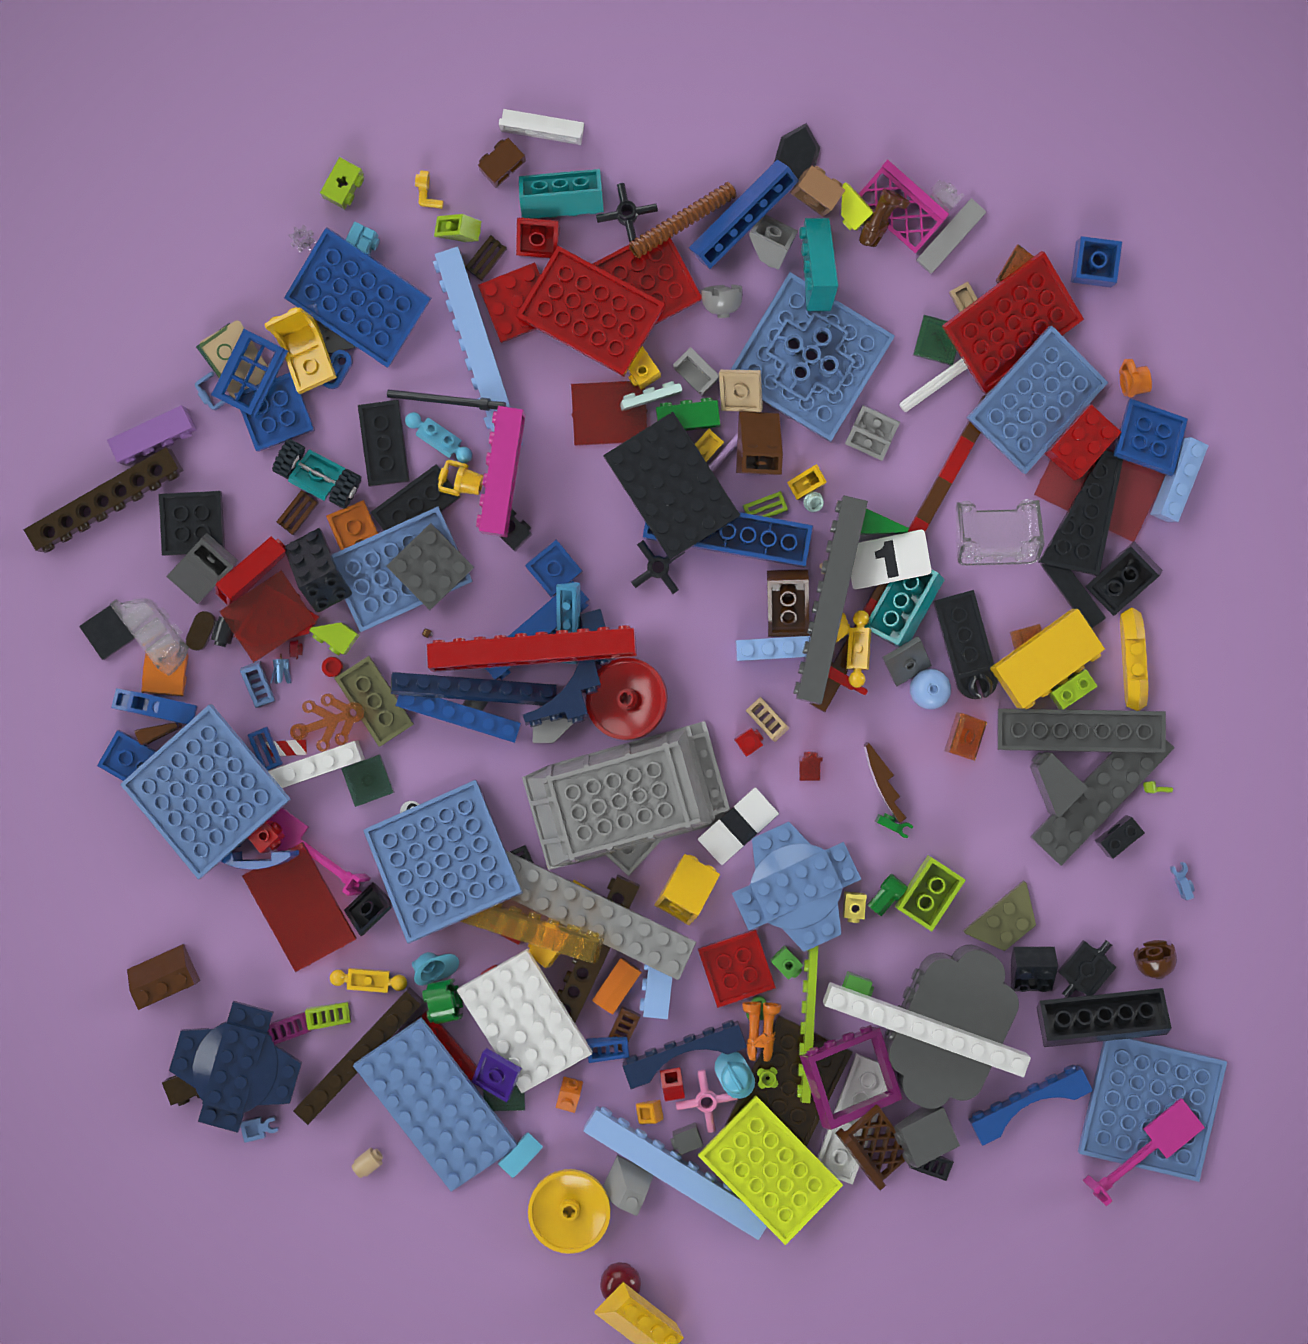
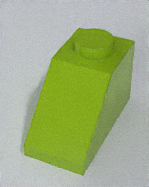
[434,214,482,242]

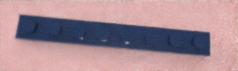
[391,672,557,706]

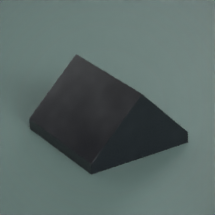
[344,882,393,936]

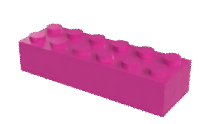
[476,406,526,537]

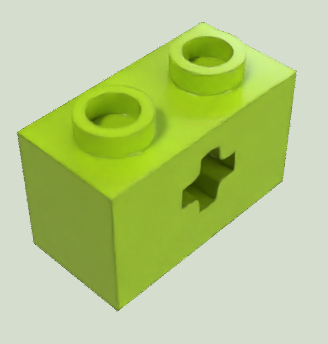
[320,157,364,210]
[1048,669,1098,710]

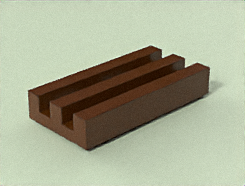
[276,490,319,535]

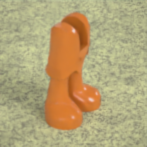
[742,1001,781,1062]

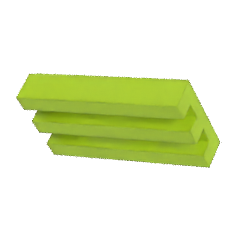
[743,491,788,517]

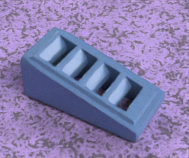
[240,661,275,708]

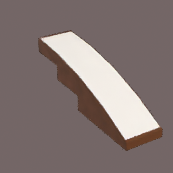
[864,742,906,823]

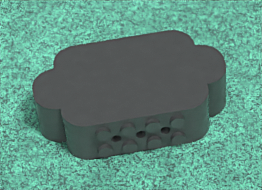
[885,944,1019,1109]

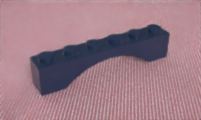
[622,1020,747,1089]

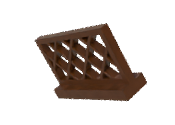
[835,1104,905,1191]

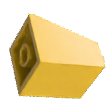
[654,854,720,925]

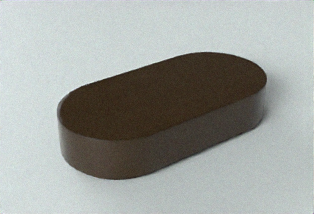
[186,611,216,651]

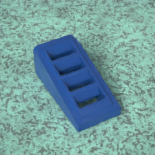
[586,1037,629,1063]

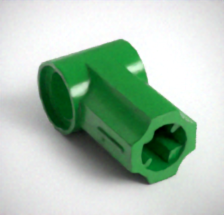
[867,874,908,917]

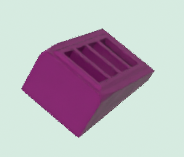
[268,1012,311,1044]

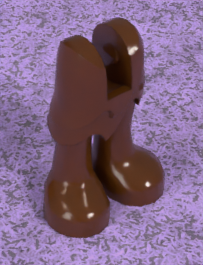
[859,188,910,247]

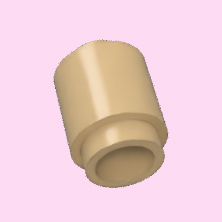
[352,1148,383,1178]

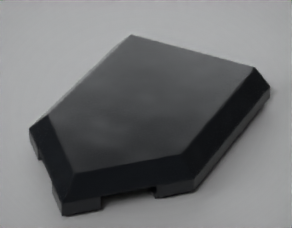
[774,123,820,180]

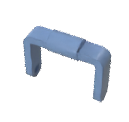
[195,371,231,410]

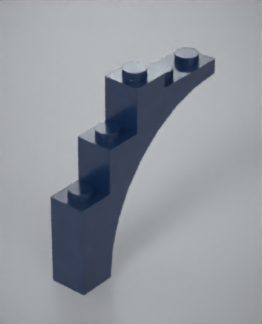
[523,609,614,727]

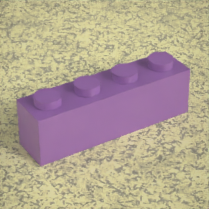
[107,405,197,466]

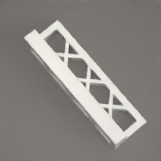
[499,109,584,145]

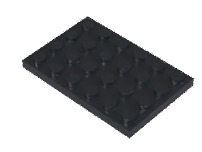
[603,412,740,561]

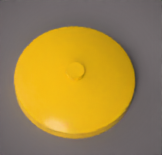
[528,1169,611,1254]

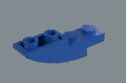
[111,688,197,725]

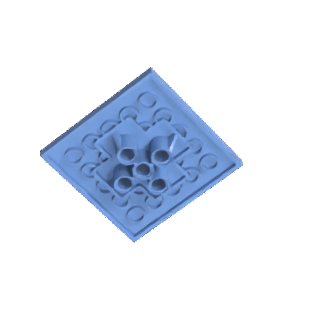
[731,272,895,442]

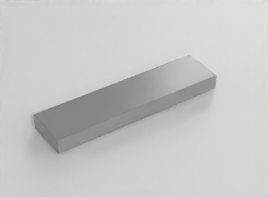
[916,198,986,274]

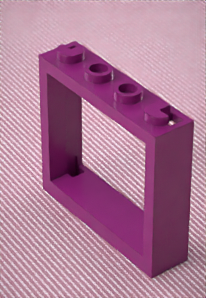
[800,1025,903,1130]

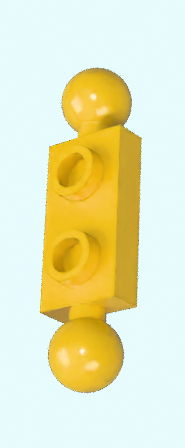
[847,610,871,688]
[330,968,407,993]

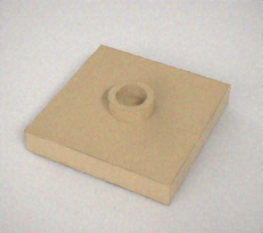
[719,369,763,412]

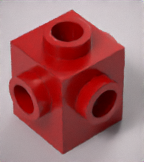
[248,821,285,853]

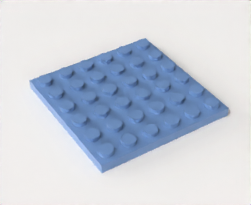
[120,704,291,880]
[363,780,523,944]
[1077,1038,1227,1182]

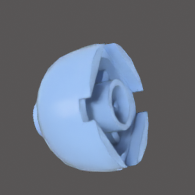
[910,669,951,709]

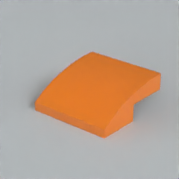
[141,649,189,697]

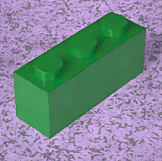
[656,397,720,431]

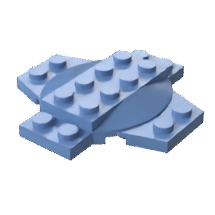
[732,822,861,952]

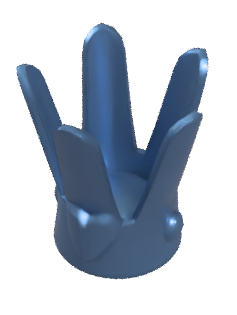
[270,653,292,684]

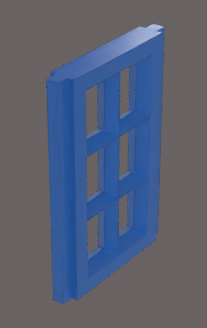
[211,329,289,417]

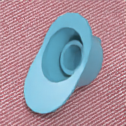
[412,952,459,986]
[715,1052,755,1099]

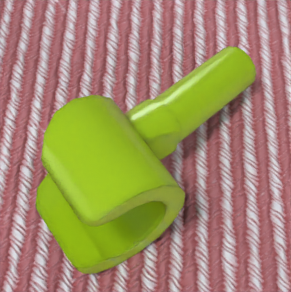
[1143,781,1173,793]

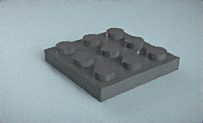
[387,523,474,610]

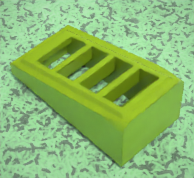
[305,1002,351,1030]

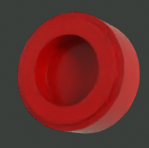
[322,657,343,677]

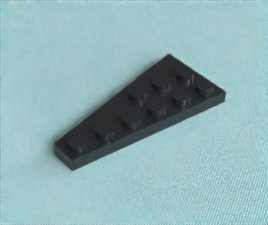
[1038,451,1123,576]

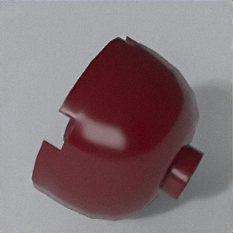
[600,1262,641,1299]

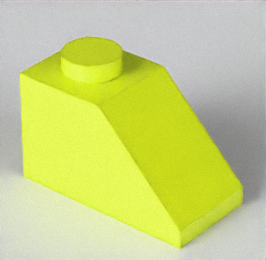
[841,182,874,231]

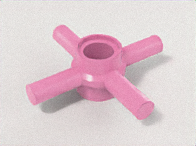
[676,1070,738,1133]

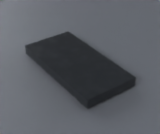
[358,400,410,487]
[370,464,461,531]

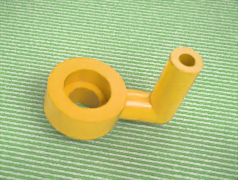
[415,170,443,209]

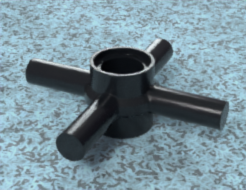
[596,183,658,242]
[631,540,685,594]

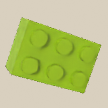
[894,855,966,932]

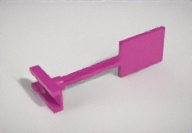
[267,808,371,896]
[1083,1098,1205,1206]

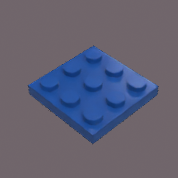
[234,372,315,452]
[1113,398,1188,476]

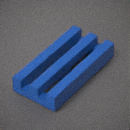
[247,727,283,771]

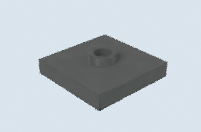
[882,636,932,686]

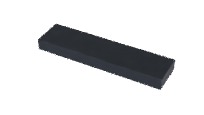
[1040,564,1106,629]

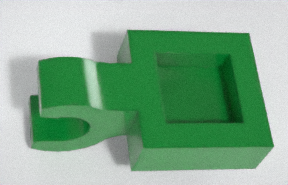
[875,813,913,838]

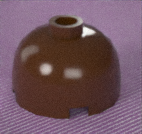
[1133,940,1177,979]

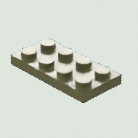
[334,656,414,747]

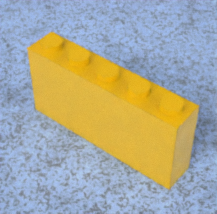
[990,609,1105,709]

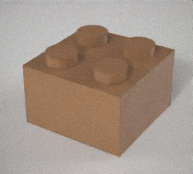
[790,166,845,217]

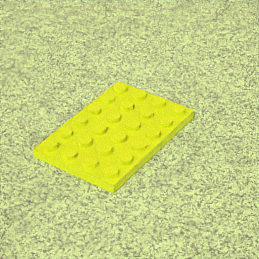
[698,1095,843,1245]

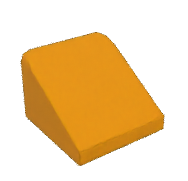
[636,1100,663,1124]

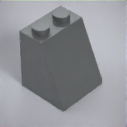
[1030,752,1088,818]
[894,1107,960,1168]

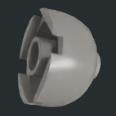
[701,285,743,318]

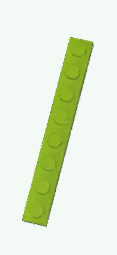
[797,946,818,1103]

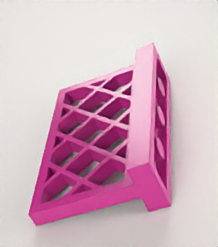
[859,159,949,254]

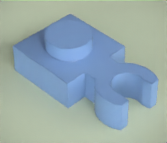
[240,1116,279,1143]

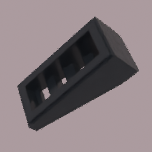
[908,1156,954,1181]

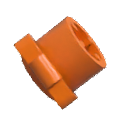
[1119,359,1152,397]

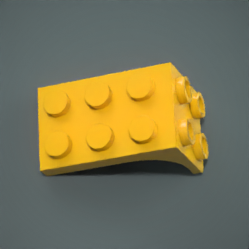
[264,307,337,394]

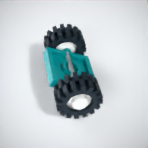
[272,439,362,509]

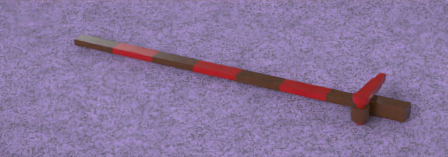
[809,395,985,712]

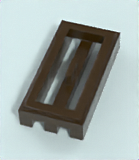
[466,235,507,281]

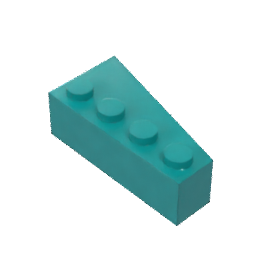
[799,218,838,311]

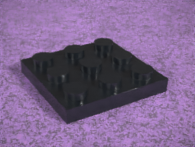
[159,491,225,556]

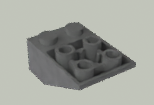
[166,533,238,604]

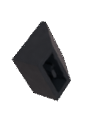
[1011,947,1058,992]

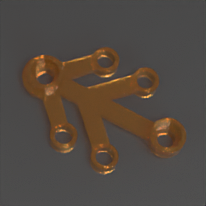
[290,693,364,752]

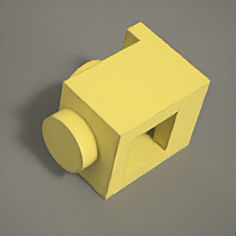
[843,891,867,923]

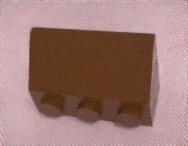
[127,944,200,1010]

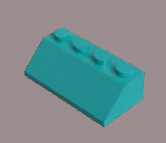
[519,169,604,219]
[865,569,945,648]

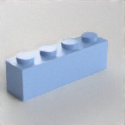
[1150,437,1209,522]
[735,636,810,661]
[640,964,672,1019]

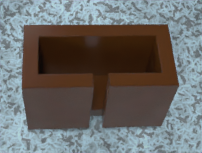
[478,138,526,188]

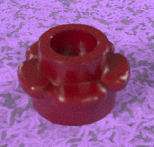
[289,639,303,660]

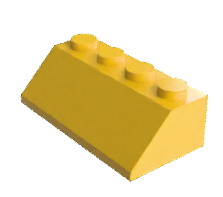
[594,1282,684,1344]

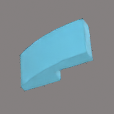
[498,1133,543,1178]

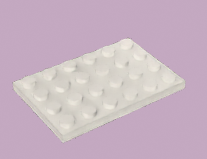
[457,949,593,1093]

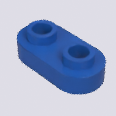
[323,350,353,389]

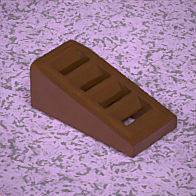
[134,722,182,745]
[608,1006,641,1051]

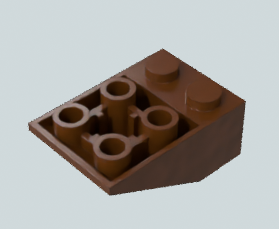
[736,411,783,475]

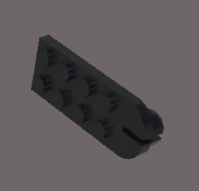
[933,590,998,699]

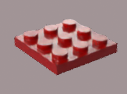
[478,262,540,343]
[698,929,776,1008]

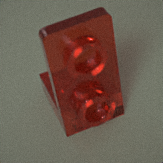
[799,752,823,781]

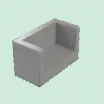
[673,347,719,396]

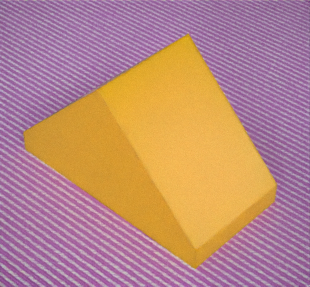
[787,464,827,500]

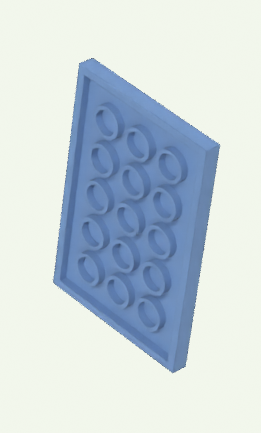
[967,326,1108,474]
[332,506,473,632]

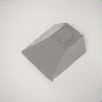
[749,214,798,270]
[603,1155,653,1216]

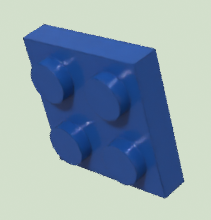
[525,539,583,597]

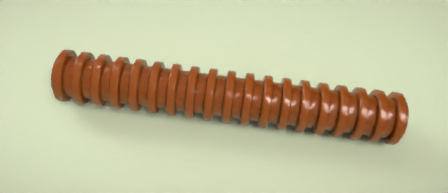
[629,182,737,258]

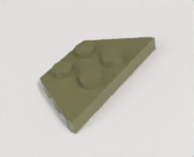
[963,881,1036,951]

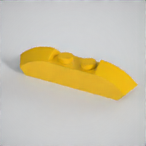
[1120,607,1148,711]

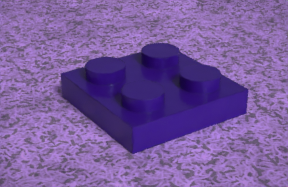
[472,1048,522,1102]

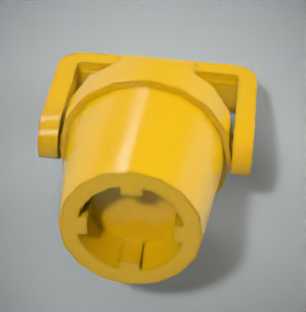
[438,460,484,496]

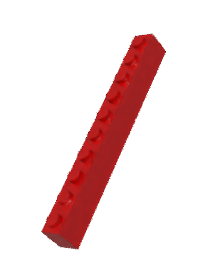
[427,625,637,672]

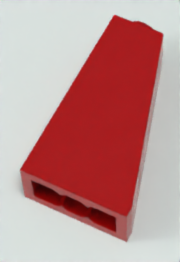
[215,536,286,608]

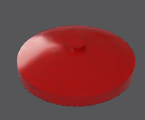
[586,658,668,740]

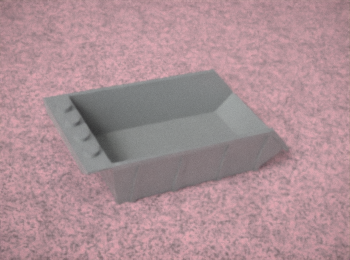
[522,721,730,870]

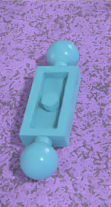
[405,412,472,463]

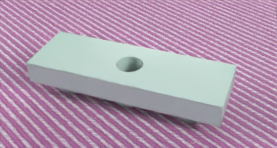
[620,381,683,411]

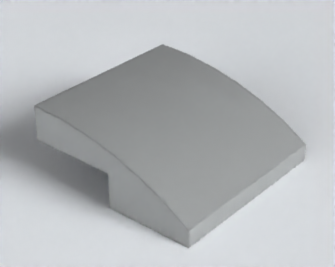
[845,405,900,461]

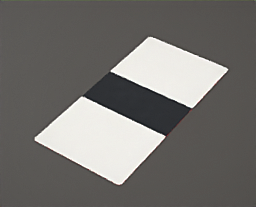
[698,788,779,865]

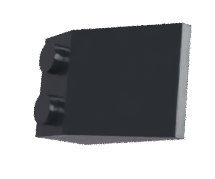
[1085,541,1163,616]

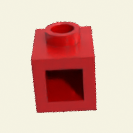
[734,728,764,757]
[660,1067,685,1102]

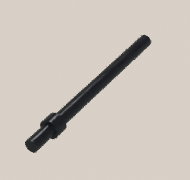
[387,389,506,411]

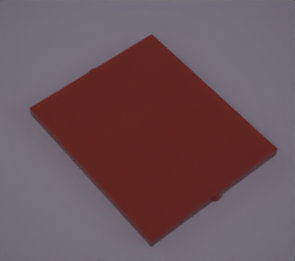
[571,381,648,446]
[219,570,316,663]

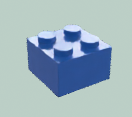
[1071,236,1122,288]

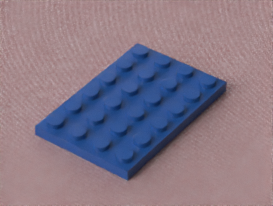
[284,227,432,368]

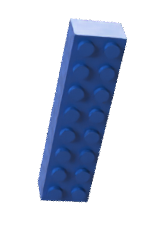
[643,512,813,568]

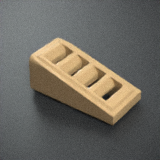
[745,697,789,742]

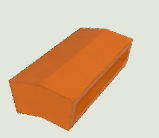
[592,957,641,1015]

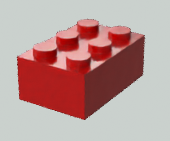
[1044,404,1121,481]

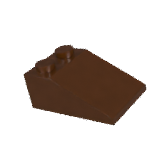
[767,569,809,637]

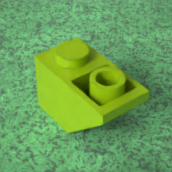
[309,622,360,655]

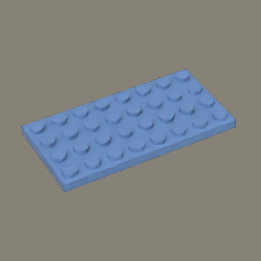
[353,1017,518,1192]

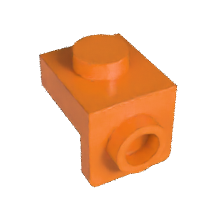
[555,1077,583,1113]

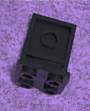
[285,528,352,612]

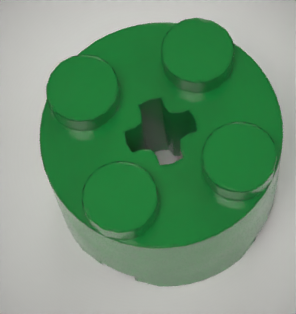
[422,978,463,1024]

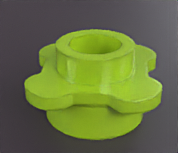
[757,1067,778,1089]

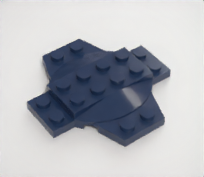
[169,1001,302,1133]

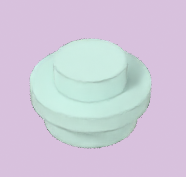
[803,491,824,512]

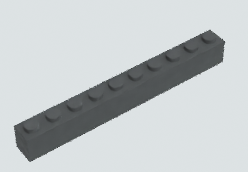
[793,495,868,705]

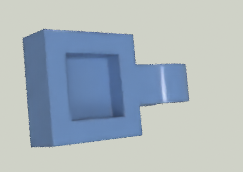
[1170,862,1195,900]

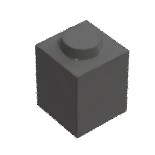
[670,1123,703,1155]

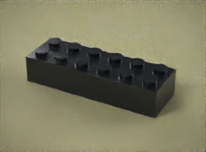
[1036,988,1172,1047]

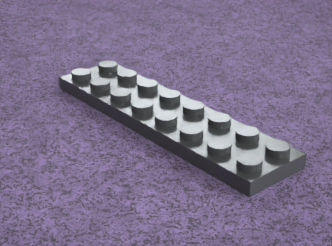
[997,709,1166,753]
[1030,740,1175,866]

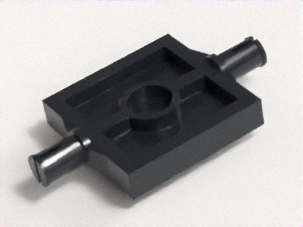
[1057,940,1116,998]

